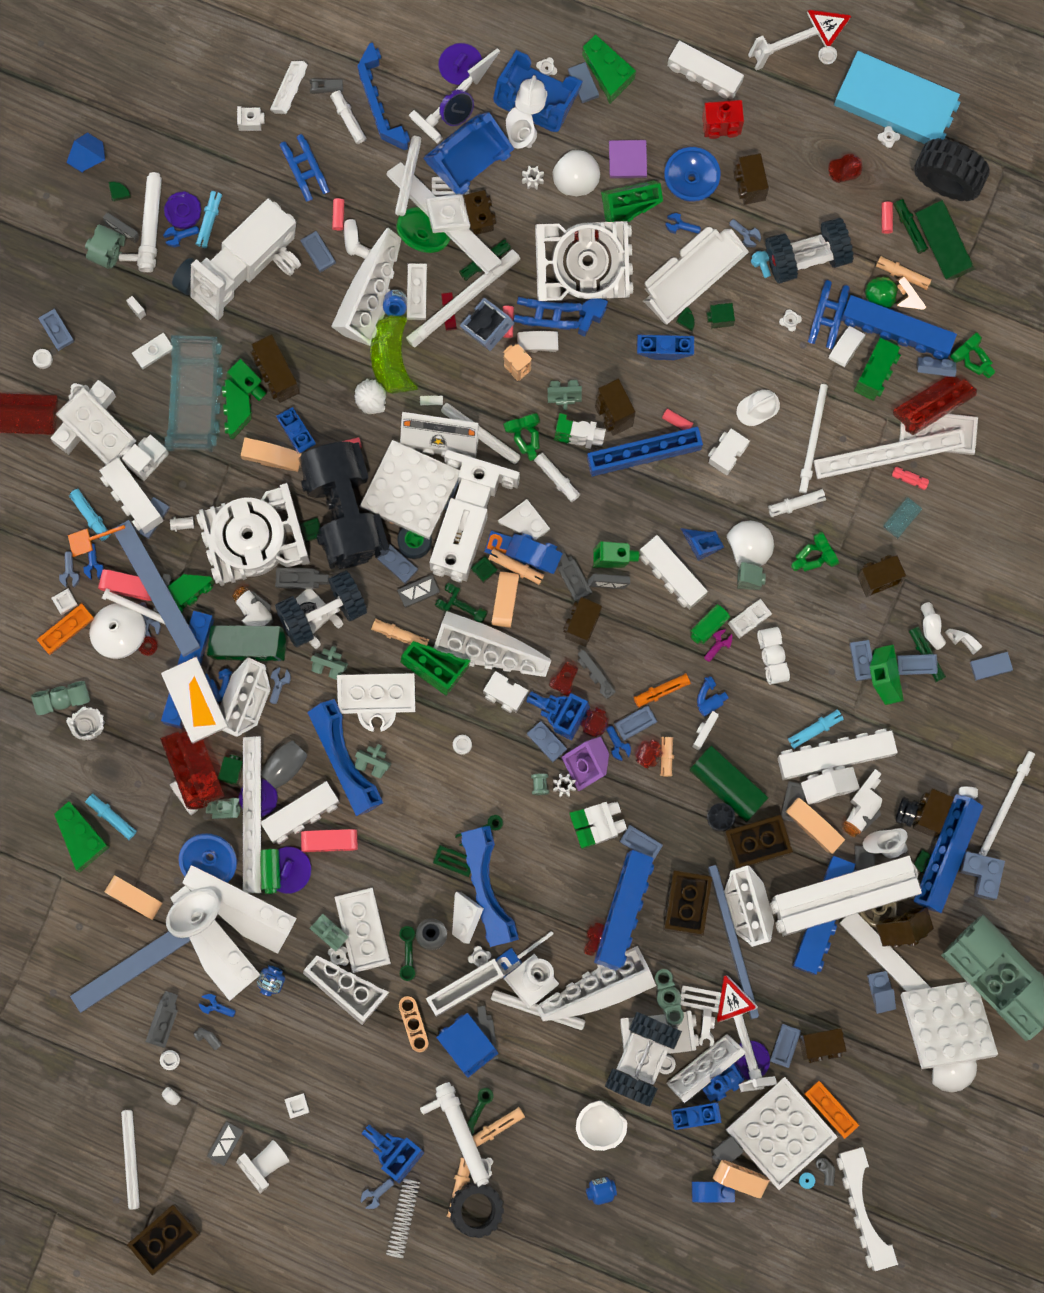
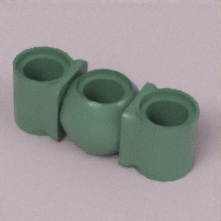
[31,681,90,715]
[654,969,684,1027]

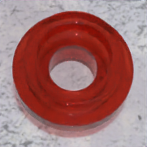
[138,637,158,656]

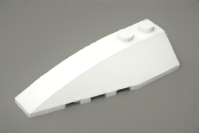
[331,228,401,346]
[434,611,551,677]
[182,865,297,954]
[170,886,260,1001]
[536,946,656,1021]

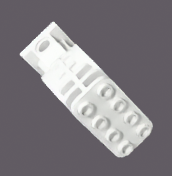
[535,221,633,301]
[196,483,310,586]

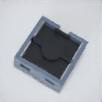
[460,298,515,351]

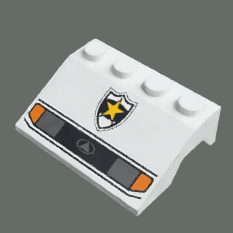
[400,412,479,459]

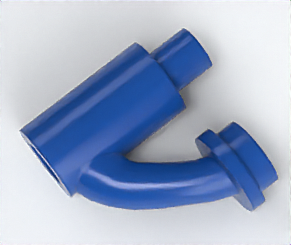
[205,668,233,704]
[697,676,729,717]

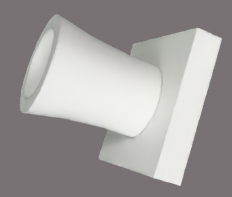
[504,954,559,1009]
[236,1140,289,1194]

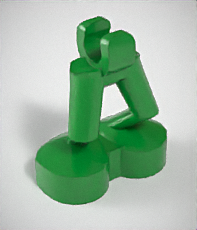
[950,332,995,379]
[503,413,541,461]
[791,531,839,572]

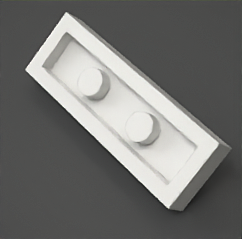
[270,61,308,114]
[407,264,427,320]

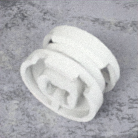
[272,246,301,276]

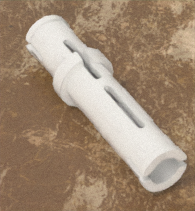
[330,90,367,144]
[534,453,580,502]
[768,489,826,517]

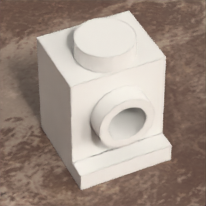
[237,106,265,131]

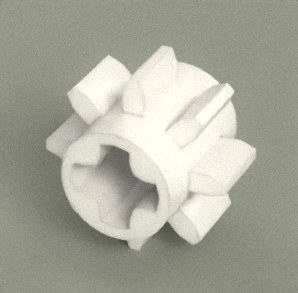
[522,166,544,190]
[553,774,576,798]

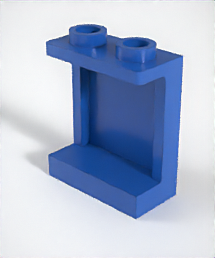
[436,1013,499,1078]

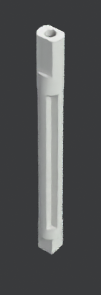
[406,250,520,348]

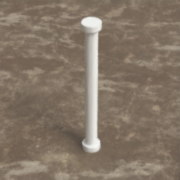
[102,588,189,626]

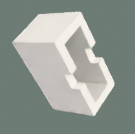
[708,429,750,475]
[483,671,528,713]

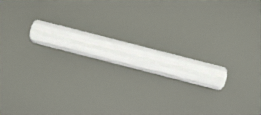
[395,136,421,216]
[441,403,520,464]
[491,990,585,1030]
[121,1110,140,1210]

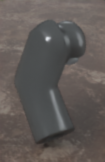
[193,1027,222,1050]
[816,1158,835,1186]

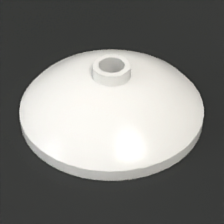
[89,603,146,659]
[166,889,220,938]

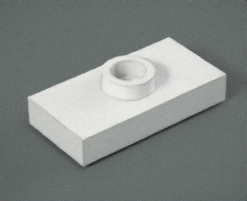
[132,333,174,369]
[693,711,718,750]

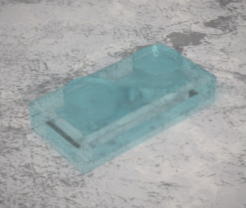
[883,497,922,539]

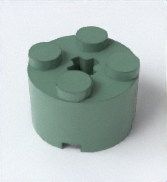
[85,224,125,269]

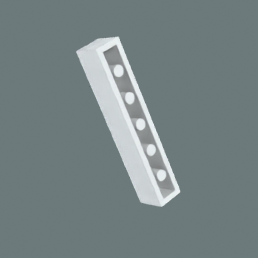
[777,729,897,780]

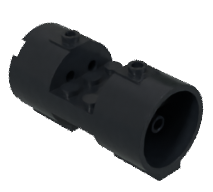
[299,441,390,569]

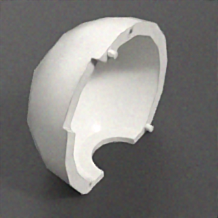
[552,150,600,197]
[727,520,774,567]
[932,1060,977,1092]
[576,1100,627,1151]

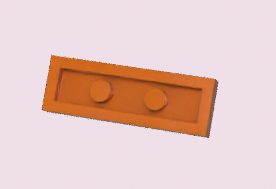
[37,603,94,655]
[804,1081,859,1139]

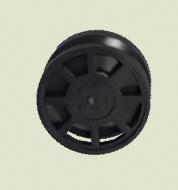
[895,797,919,827]
[707,803,735,832]

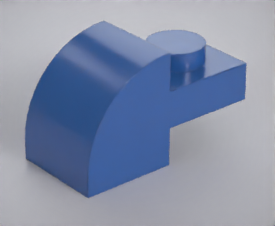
[578,298,608,337]
[692,1182,735,1202]

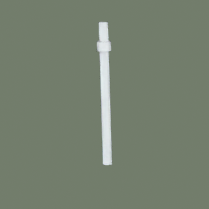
[799,384,828,494]
[979,751,1035,856]

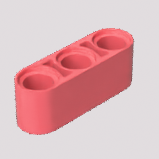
[98,570,152,601]
[301,829,358,852]

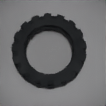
[449,1183,504,1238]

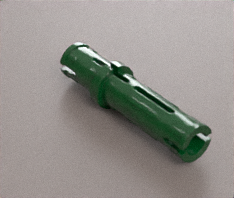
[893,199,929,254]
[459,239,511,281]
[909,626,946,683]

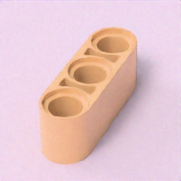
[492,571,519,628]
[104,875,162,920]
[399,996,429,1053]
[713,1160,770,1198]

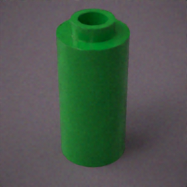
[690,604,730,644]
[260,849,281,894]

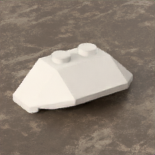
[219,658,271,737]
[724,866,774,947]

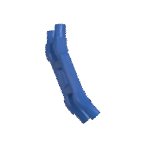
[280,134,330,202]
[808,280,850,349]
[513,297,582,330]

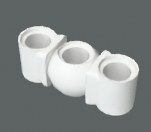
[757,627,790,685]

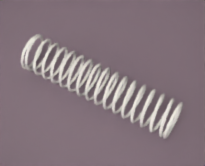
[386,1179,420,1258]

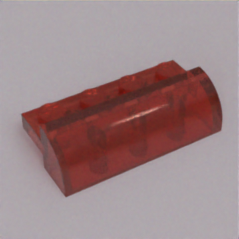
[893,376,977,435]
[0,393,58,435]
[160,731,225,810]

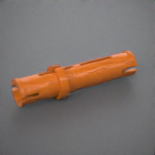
[633,673,691,708]

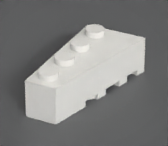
[303,956,389,1025]

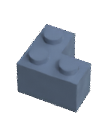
[959,852,1005,901]

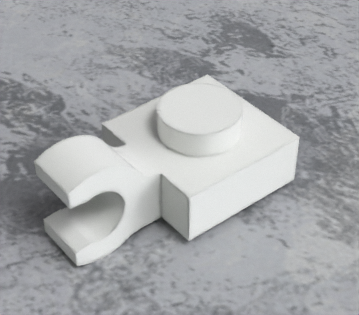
[699,1009,715,1046]

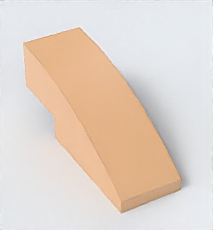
[241,438,302,472]
[786,798,845,854]

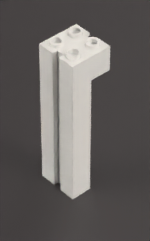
[769,856,922,937]

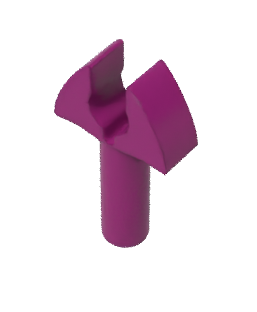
[704,629,732,662]

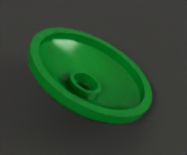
[396,207,451,253]

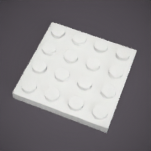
[360,440,460,539]
[901,982,998,1069]
[726,1077,838,1190]

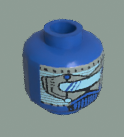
[383,290,407,318]
[257,966,285,996]
[586,1177,617,1205]

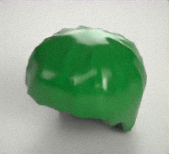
[865,276,898,309]

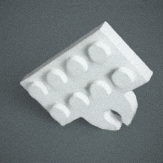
[337,673,415,732]

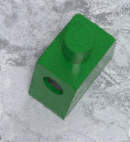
[226,359,267,401]
[593,542,639,568]

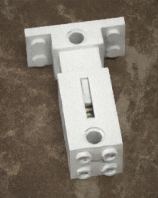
[190,199,296,320]
[429,450,520,582]

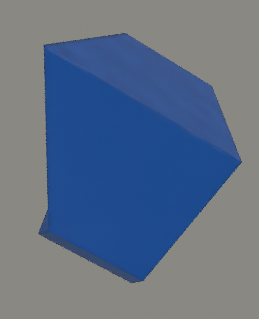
[67,133,105,173]
[680,528,724,561]

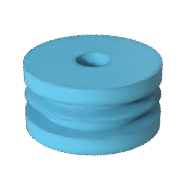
[799,1173,815,1189]

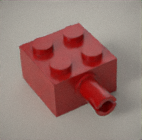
[702,100,744,139]

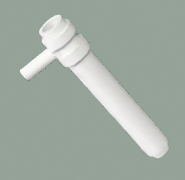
[119,172,162,272]
[420,1082,489,1187]

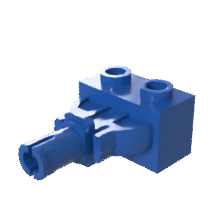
[526,691,590,741]
[702,1062,745,1102]
[362,1125,424,1184]

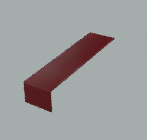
[441,292,457,331]

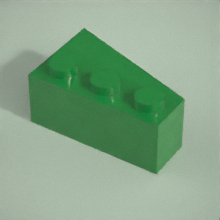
[582,34,636,104]
[601,180,663,222]
[854,338,901,401]
[400,641,471,696]
[54,802,110,873]

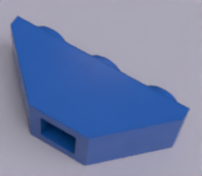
[637,335,694,360]
[276,407,316,454]
[671,1103,721,1130]

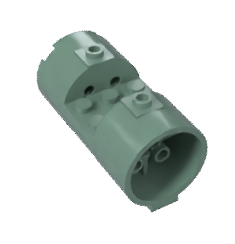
[941,914,1044,1041]

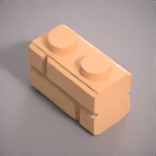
[504,344,532,381]

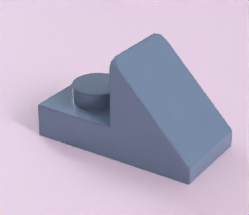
[867,971,896,1014]

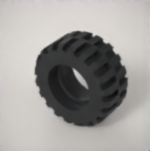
[914,138,990,202]

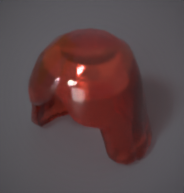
[829,154,863,183]

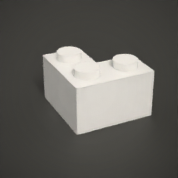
[122,435,169,481]
[801,765,860,805]

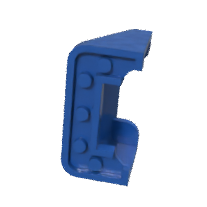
[493,50,583,132]
[423,112,514,194]

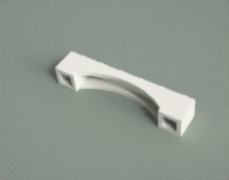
[836,1147,898,1271]

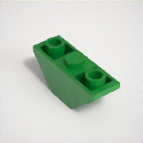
[222,379,252,439]
[168,574,215,614]
[870,645,904,705]

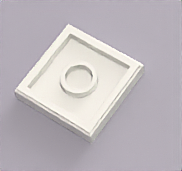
[425,194,470,233]

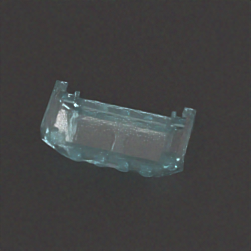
[165,335,222,452]

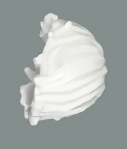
[354,379,386,414]
[66,706,105,740]

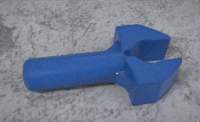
[665,213,701,234]
[163,226,199,248]
[83,543,104,580]
[606,726,631,761]
[199,994,236,1017]

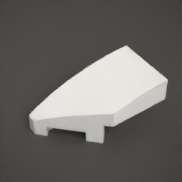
[945,629,982,655]

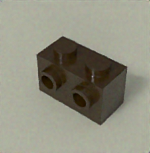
[463,190,496,235]

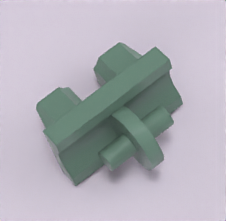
[548,380,582,410]
[311,646,348,680]
[355,744,391,778]
[206,798,241,819]
[310,914,349,952]

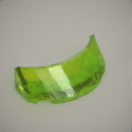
[370,315,418,394]

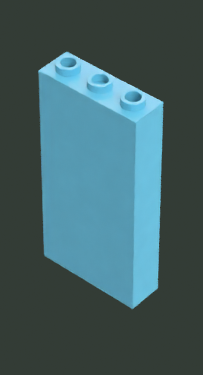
[834,51,960,144]

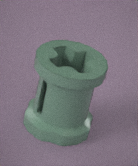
[531,774,549,795]

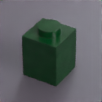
[706,303,735,329]
[218,755,243,786]

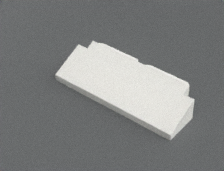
[643,227,749,324]

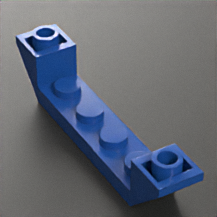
[357,43,410,150]

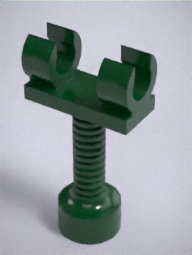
[435,582,488,623]

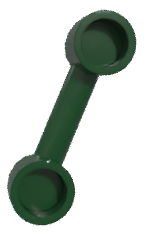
[399,926,417,981]

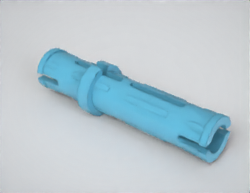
[195,191,222,248]
[69,489,111,541]
[788,709,844,749]
[85,793,137,840]

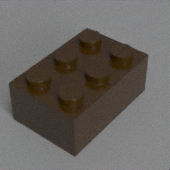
[250,334,300,403]
[595,378,636,436]
[724,815,793,869]
[664,871,712,937]
[127,1204,201,1276]

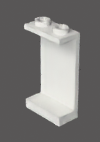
[620,1011,699,1054]

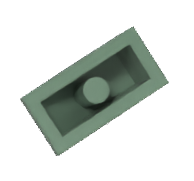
[737,562,766,590]

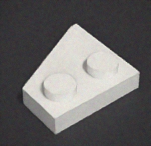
[498,499,550,541]
[452,892,484,944]

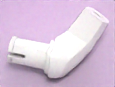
[344,219,371,259]
[921,602,946,650]

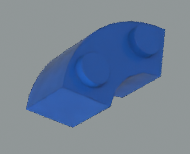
[505,533,563,574]

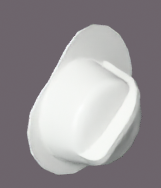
[515,75,547,115]
[506,107,537,149]
[737,390,780,426]
[863,828,908,859]

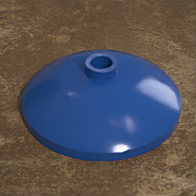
[664,147,721,202]
[179,833,237,883]

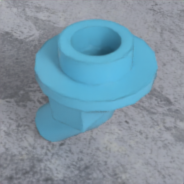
[751,251,771,278]

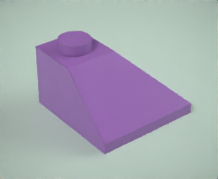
[561,736,609,791]

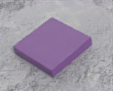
[609,140,647,178]

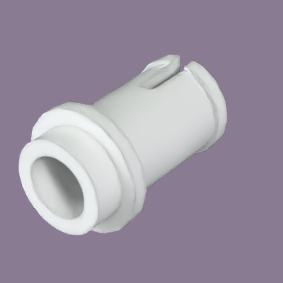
[170,517,194,532]

